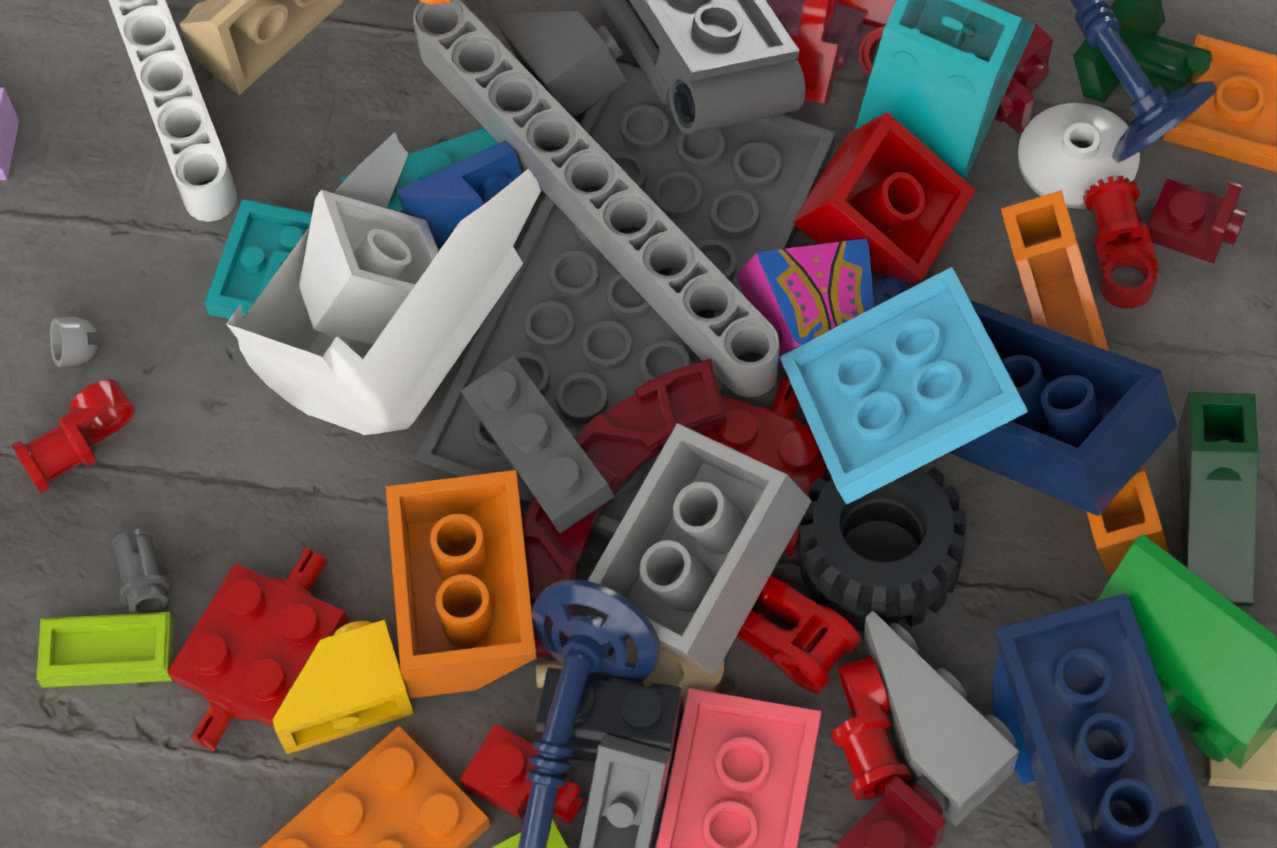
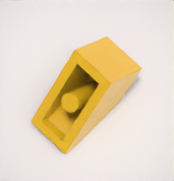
[272,619,414,755]

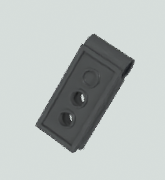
[599,0,805,135]

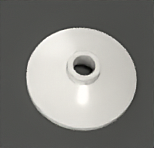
[1017,103,1140,209]

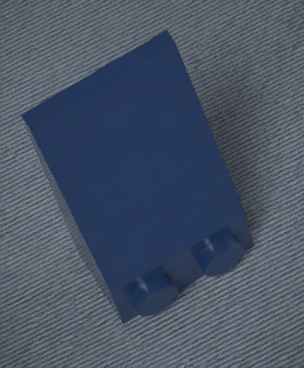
[995,593,1219,848]

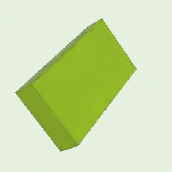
[36,612,175,688]

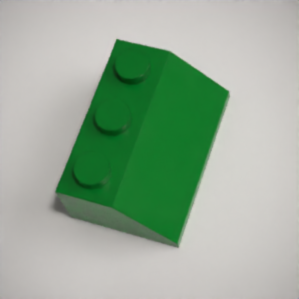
[1096,534,1277,769]

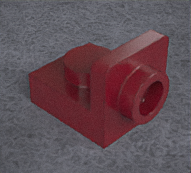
[994,24,1053,133]
[1148,178,1247,264]
[836,776,946,848]

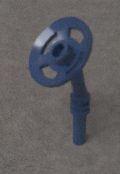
[1071,0,1218,163]
[518,579,660,848]

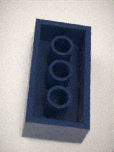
[949,300,1177,516]

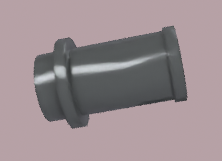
[111,529,171,614]

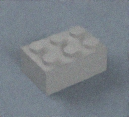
[588,423,811,675]

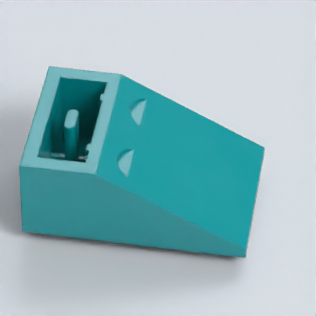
[855,0,1035,181]

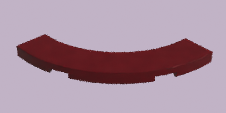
[522,359,727,659]

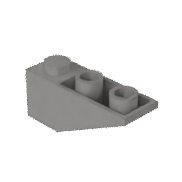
[863,611,1019,826]

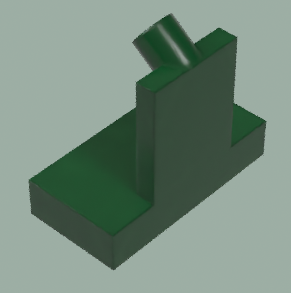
[1073,0,1213,103]

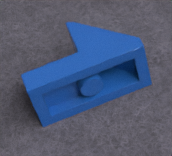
[397,141,521,246]

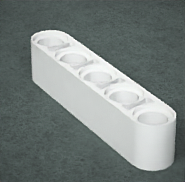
[109,0,238,222]

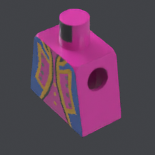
[736,238,875,366]

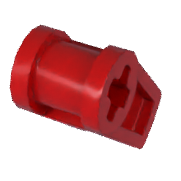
[736,575,861,694]

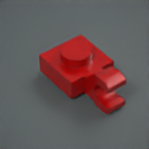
[788,0,842,104]
[460,724,585,825]

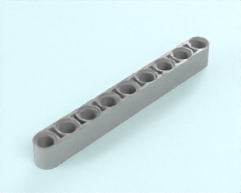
[413,0,779,397]

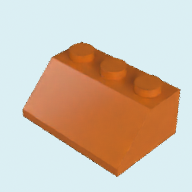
[385,470,537,699]

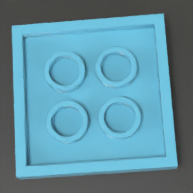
[780,267,1028,504]

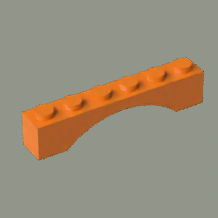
[1001,190,1170,576]

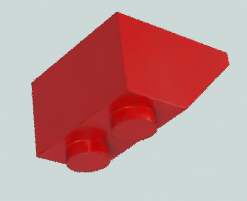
[792,111,976,284]

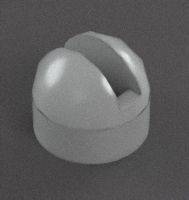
[50,316,99,367]

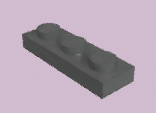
[460,356,615,533]

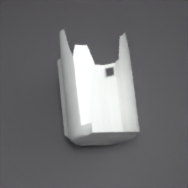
[226,132,541,435]

